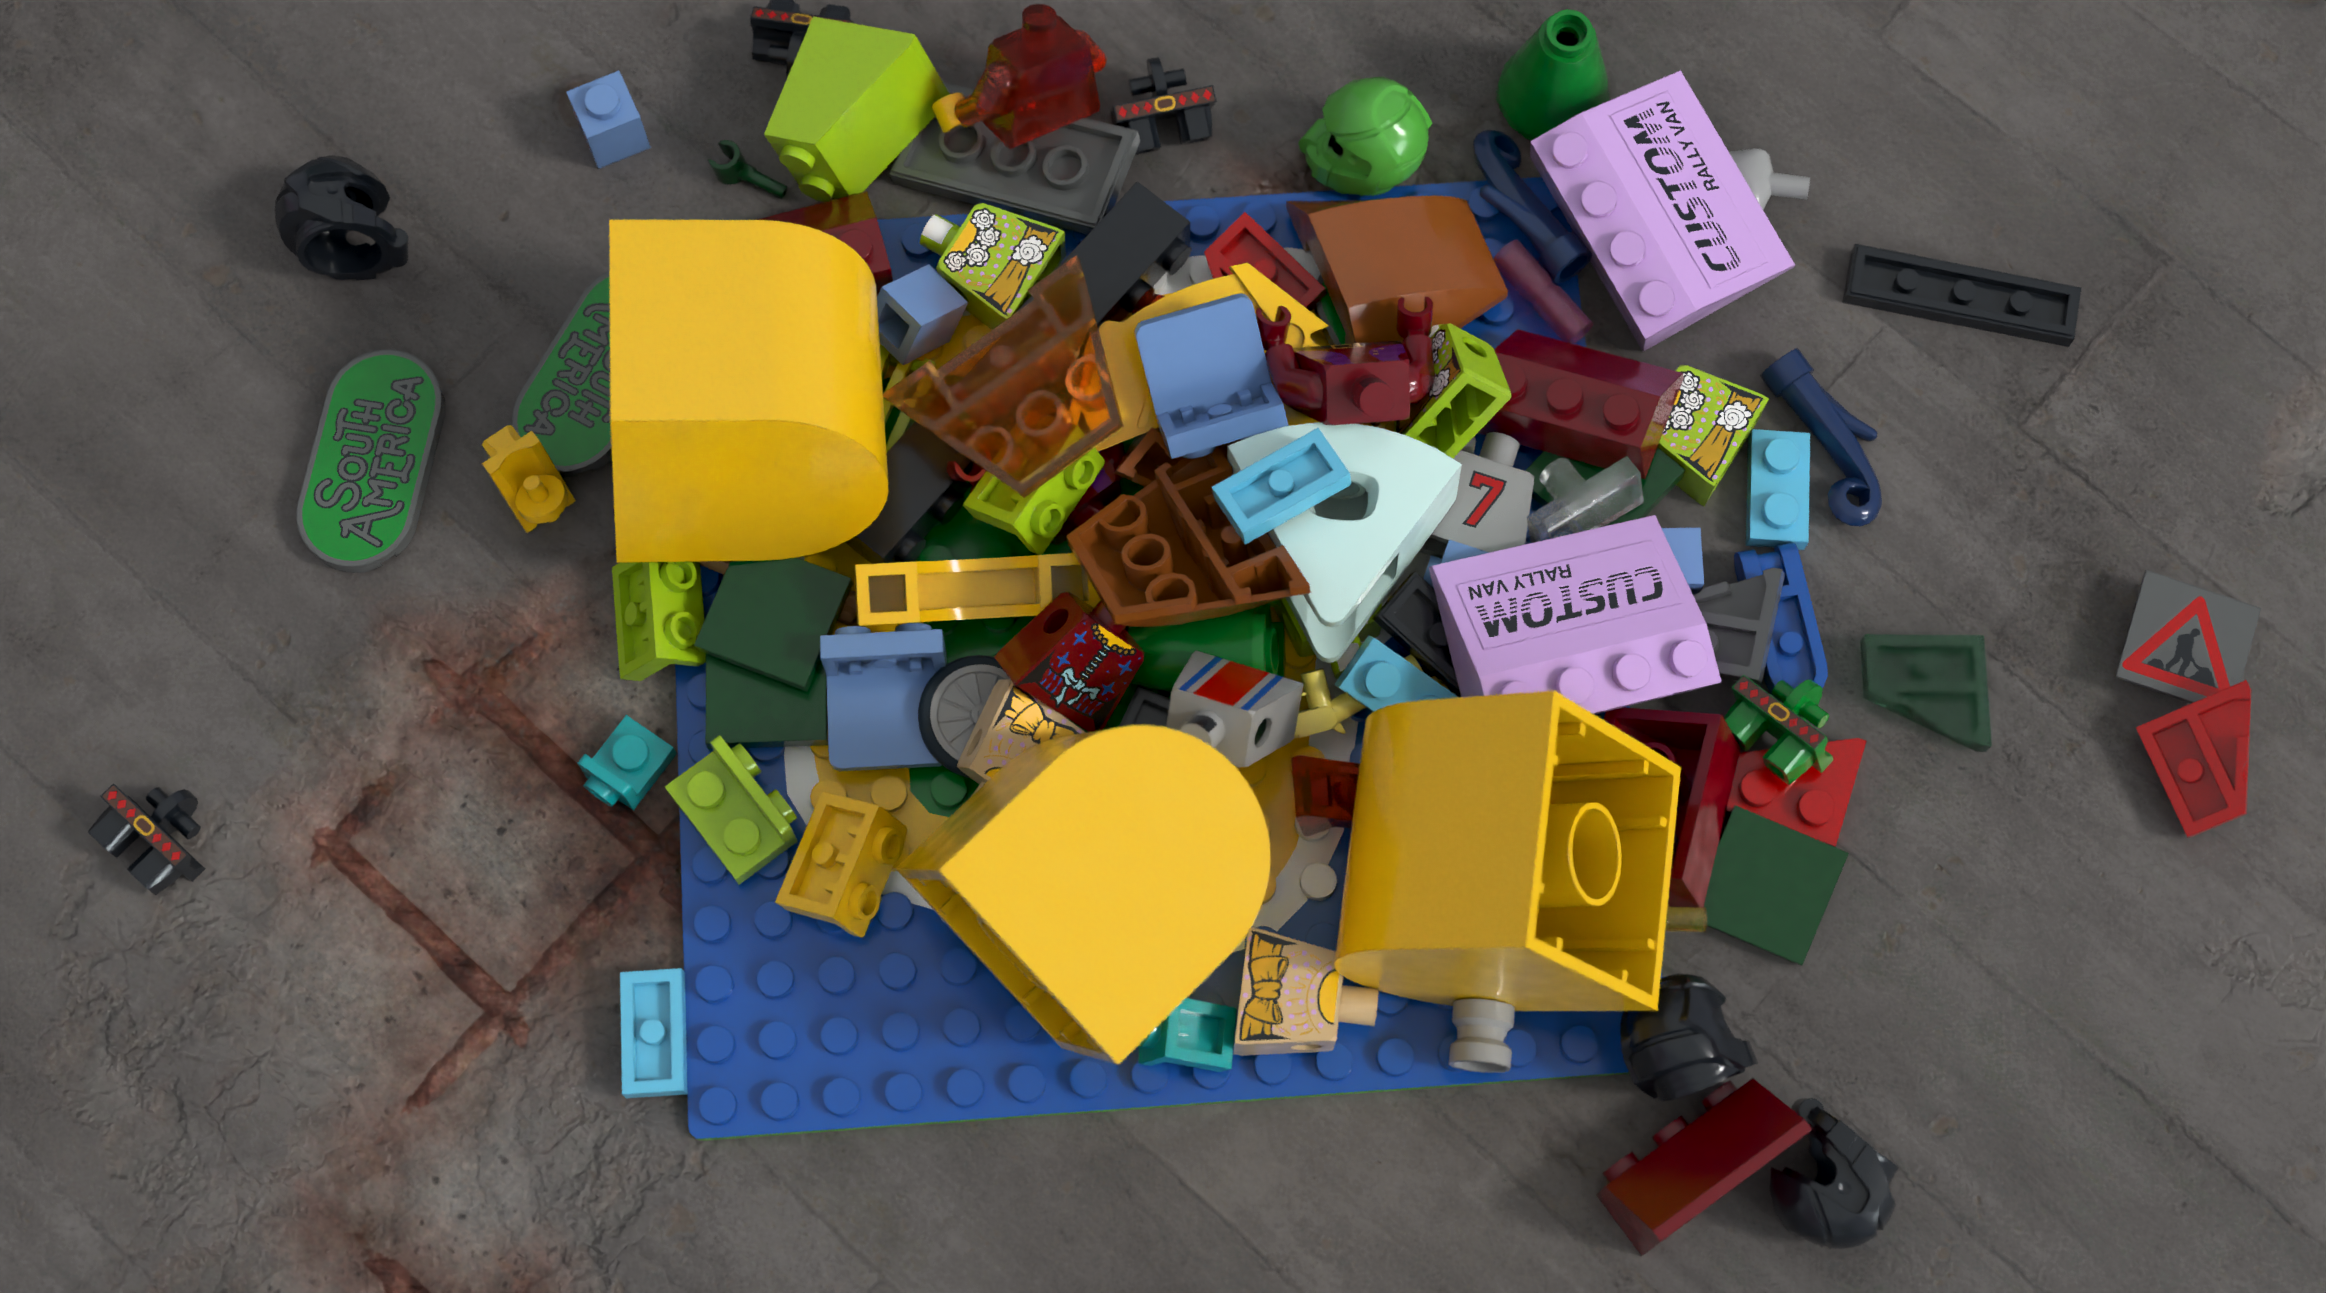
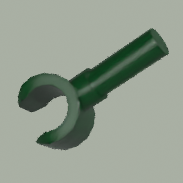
[708,140,788,199]

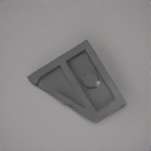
[1693,568,1785,685]

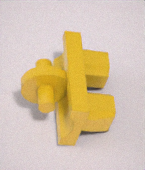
[482,425,576,533]

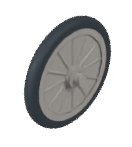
[918,655,1010,778]

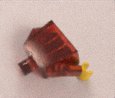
[932,4,1107,150]

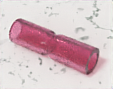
[1493,240,1594,344]

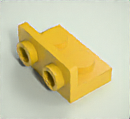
[775,791,907,938]

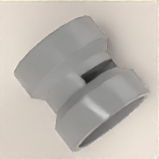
[1448,999,1515,1073]

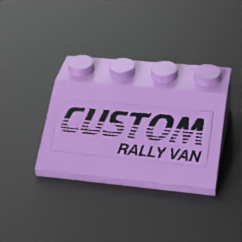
[1530,70,1795,352]
[1429,515,1721,714]

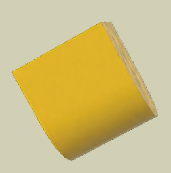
[609,220,888,563]
[1334,690,1681,1011]
[895,725,1270,1065]

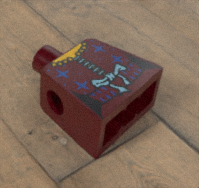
[994,592,1145,732]

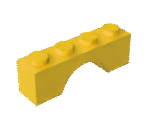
[854,553,1101,626]

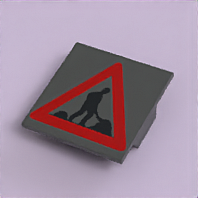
[2114,570,2261,703]

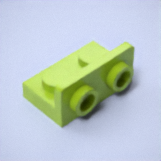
[963,410,1105,555]
[612,562,706,681]
[665,735,798,885]

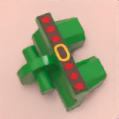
[1724,675,1834,785]

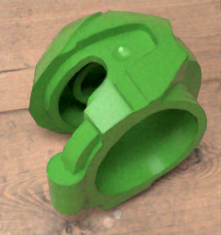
[1298,76,1432,196]

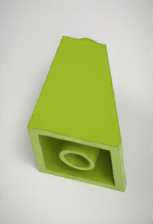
[764,16,950,202]

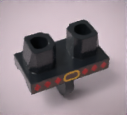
[750,0,853,77]
[1110,57,1217,155]
[88,783,205,895]

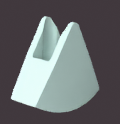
[1227,422,1462,663]

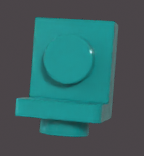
[577,715,677,811]
[1138,998,1237,1072]

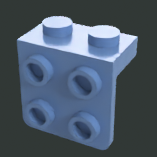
[1134,293,1288,459]
[820,623,947,771]

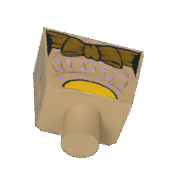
[957,679,1085,796]
[1233,928,1379,1056]

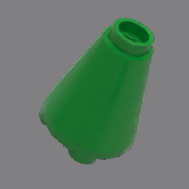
[1496,10,1610,140]

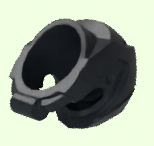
[275,155,408,280]
[1620,973,1758,1101]
[1770,1098,1899,1249]

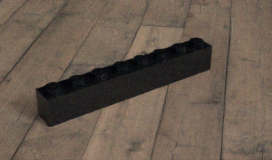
[845,181,1192,564]

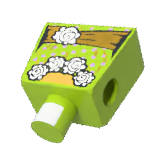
[920,203,1066,333]
[1394,323,1511,458]
[1658,365,1769,506]

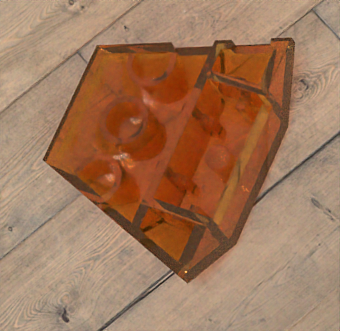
[883,255,1124,498]

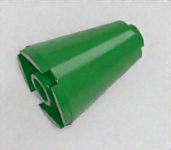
[1128,600,1286,692]

